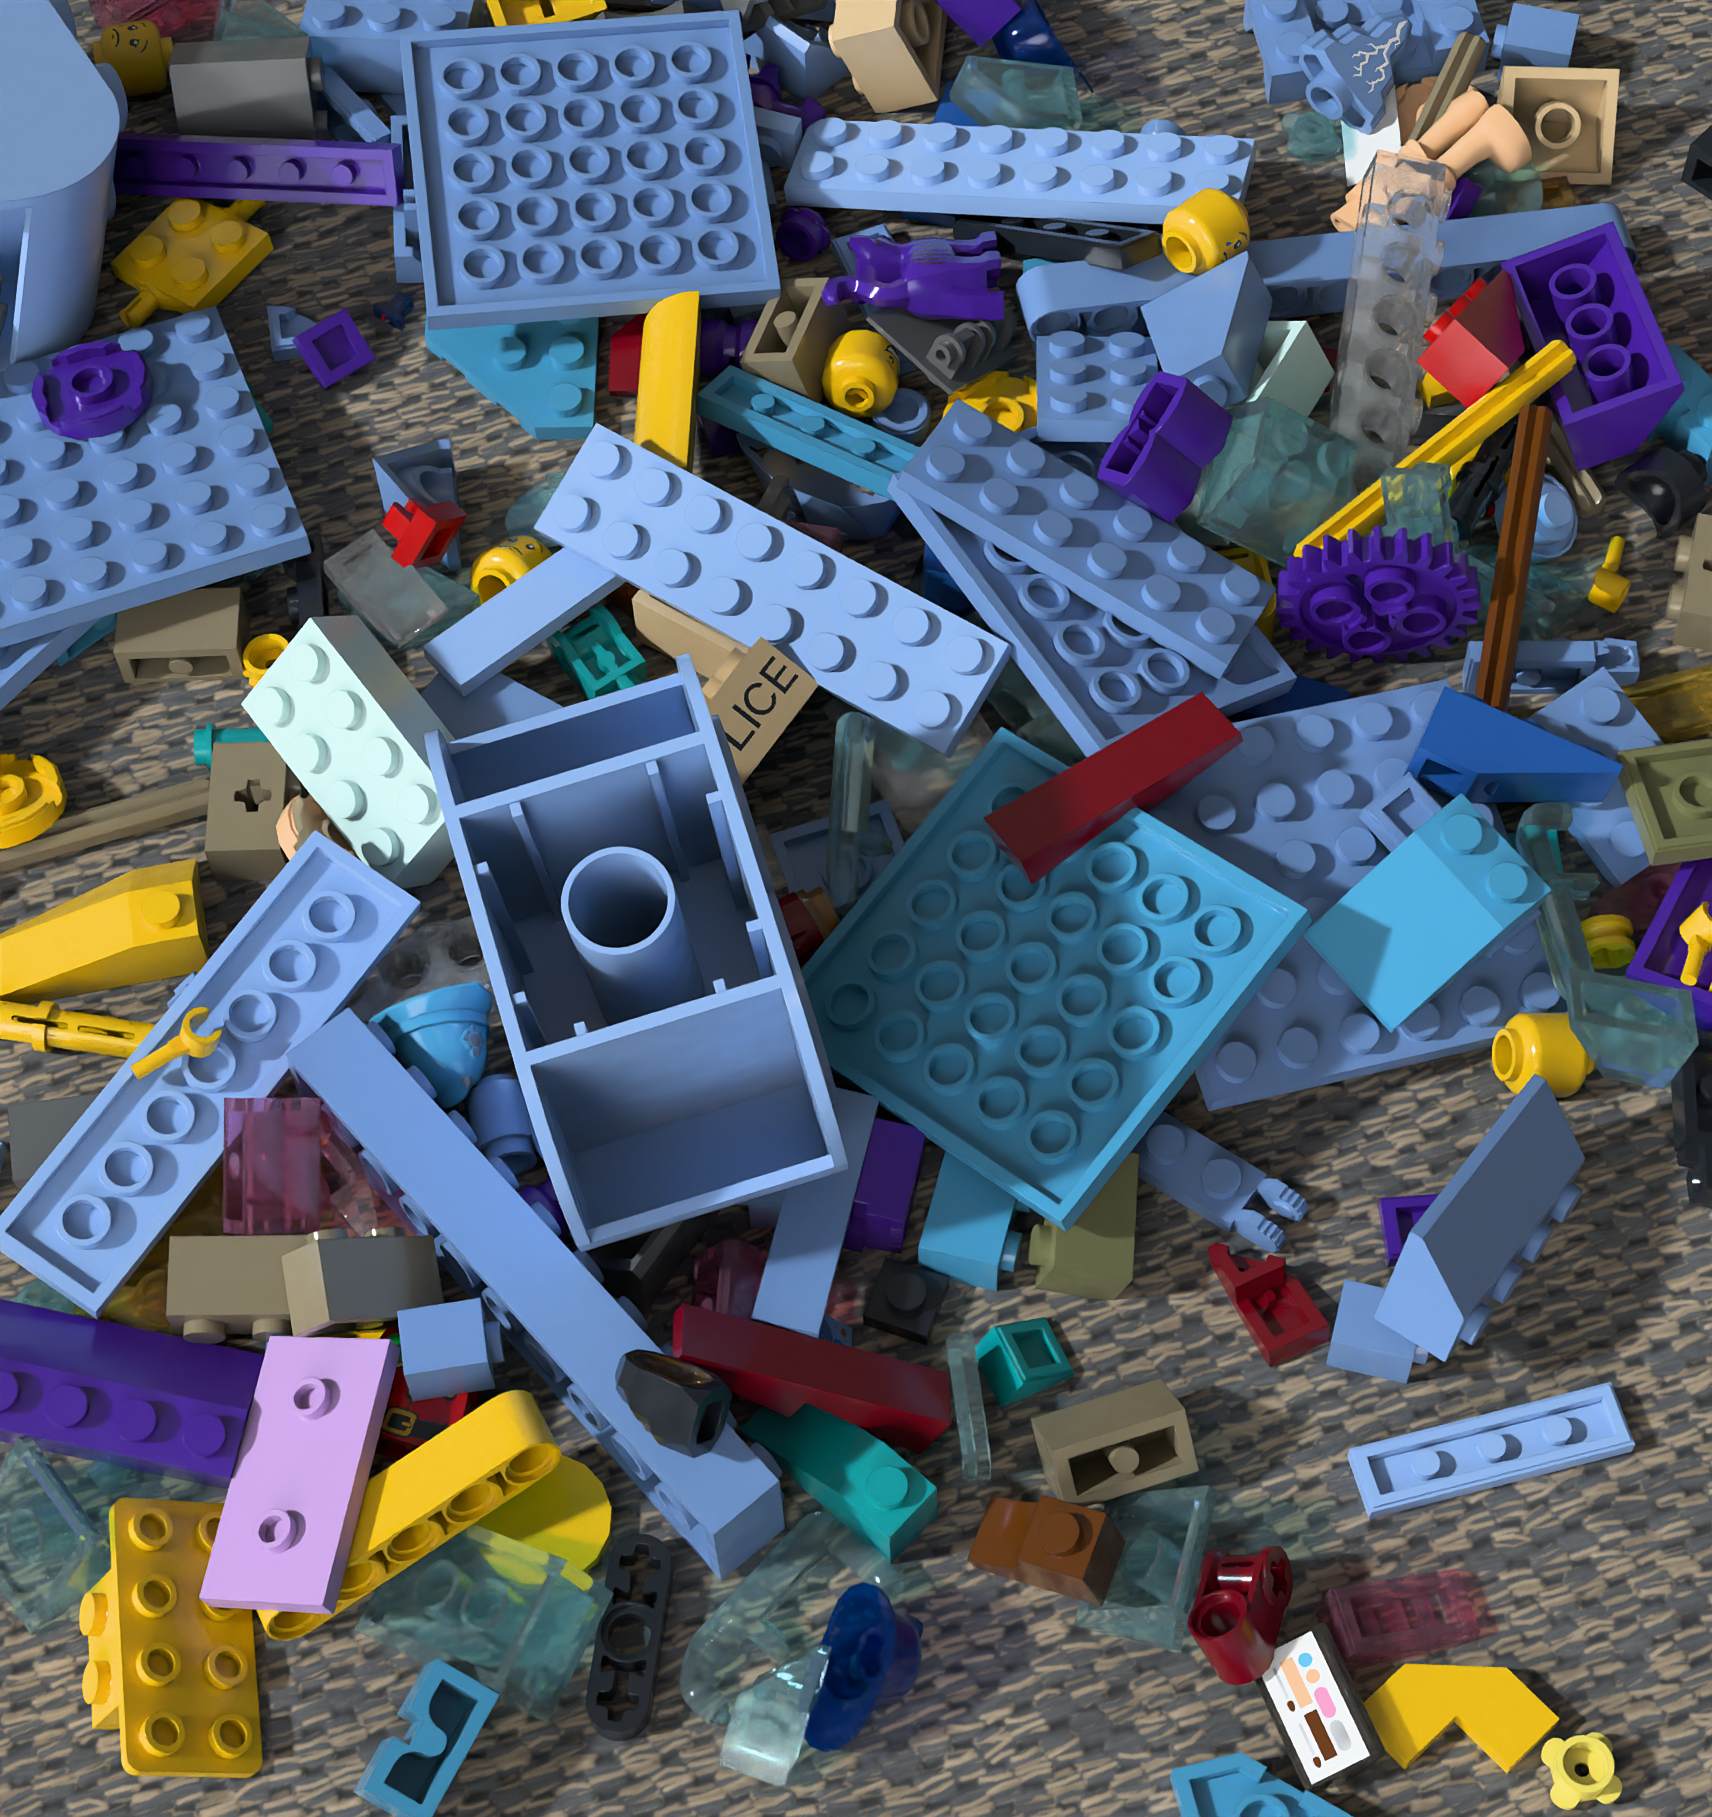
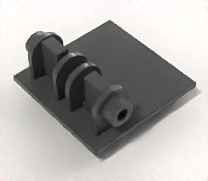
[866,307,1019,396]

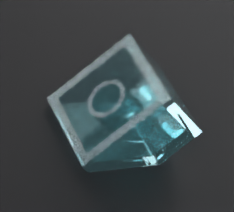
[1196,397,1359,569]

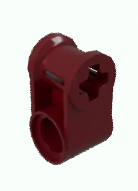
[1188,1546,1293,1685]

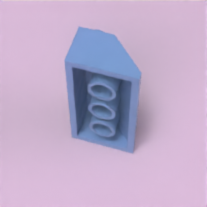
[1374,1073,1585,1362]

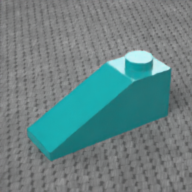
[739,1402,937,1565]

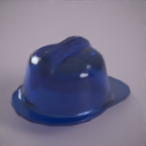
[992,0,1094,93]
[798,1582,923,1753]

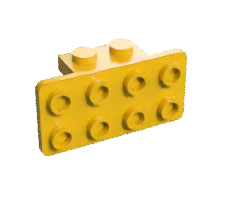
[79,1497,263,1778]

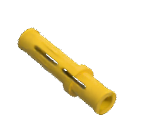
[0,1000,156,1059]

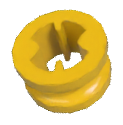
[1574,914,1637,969]

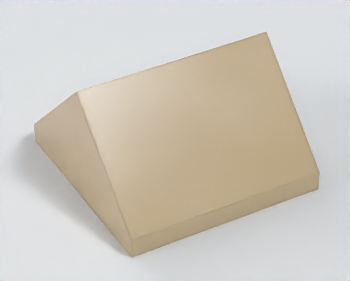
[1496,66,1620,185]

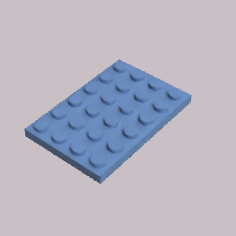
[887,426,1297,757]

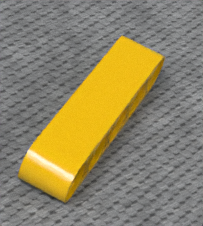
[257,1390,561,1641]

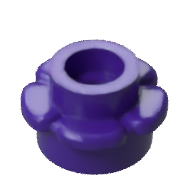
[776,208,831,262]

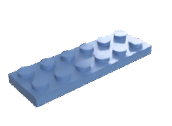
[896,399,1277,680]

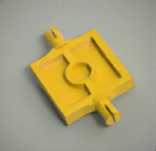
[110,197,274,328]

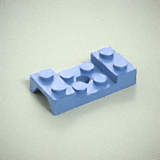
[1243,0,1490,104]

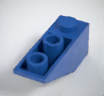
[1403,686,1623,803]

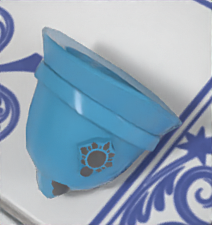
[369,981,493,1109]

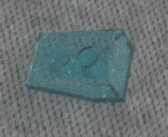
[354,1524,614,1723]

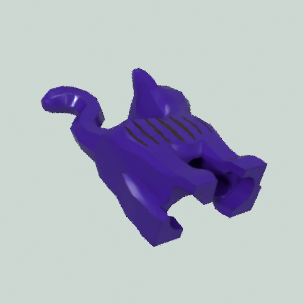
[821,231,1004,320]

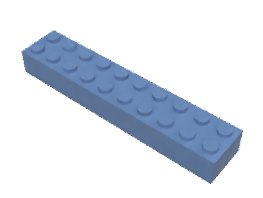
[284,1007,785,1581]

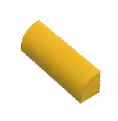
[634,291,701,474]

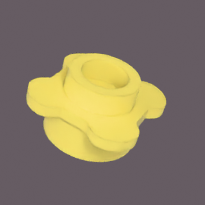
[1541,1732,1622,1810]

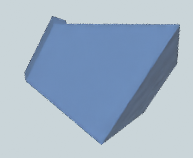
[744,16,850,103]
[372,439,462,570]

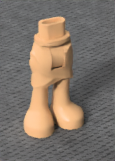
[1331,90,1532,232]

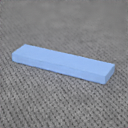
[423,548,626,697]
[1347,1382,1635,1519]

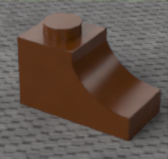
[968,1494,1126,1607]

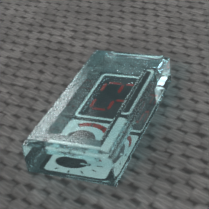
[946,1331,991,1486]

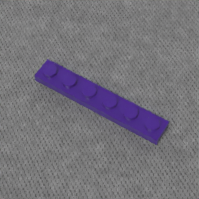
[113,133,405,206]

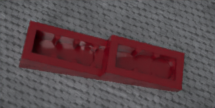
[983,692,1243,885]
[673,1303,952,1455]

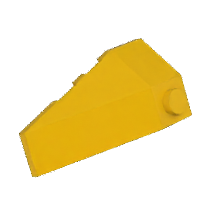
[0,858,210,1004]

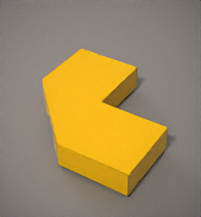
[1353,1664,1559,1774]

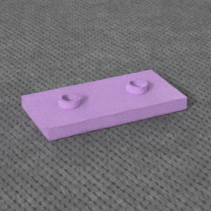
[199,1336,401,1614]

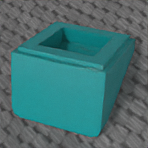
[972,1317,1075,1407]

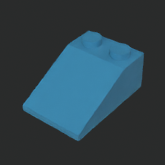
[1303,793,1552,1033]

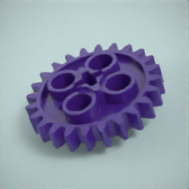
[1276,526,1481,663]

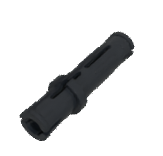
[1435,390,1551,541]

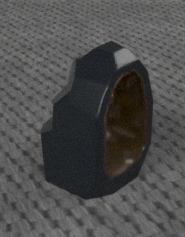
[615,1349,732,1458]

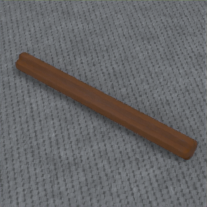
[1475,405,1553,713]

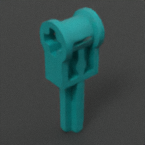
[546,603,647,700]

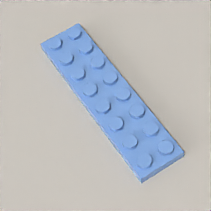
[784,117,1256,224]
[534,423,1011,759]
[0,830,421,1319]

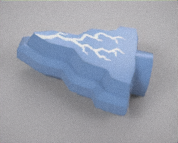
[1298,9,1413,135]

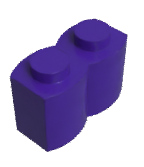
[1097,371,1233,523]

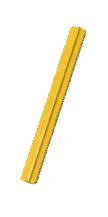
[1293,340,1577,558]

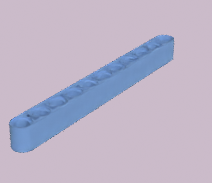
[1016,203,1639,342]

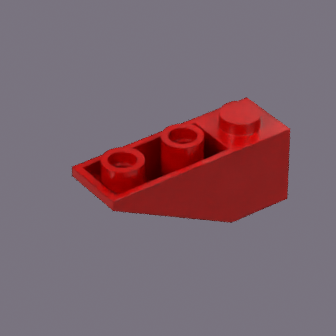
[1416,269,1525,408]

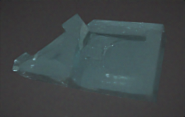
[717,1645,832,1788]

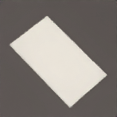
[1341,85,1402,187]

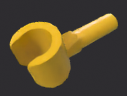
[1588,536,1631,613]
[1679,901,1712,986]
[130,1007,223,1080]

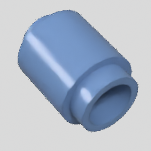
[465,1074,537,1175]

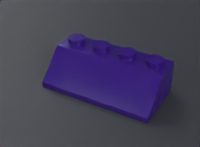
[1500,221,1685,472]
[0,1299,265,1489]

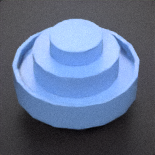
[1494,474,1578,564]

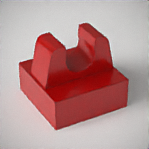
[382,498,467,572]

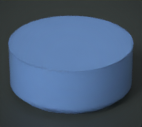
[872,388,931,444]

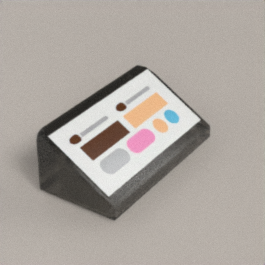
[1255,1623,1387,1791]

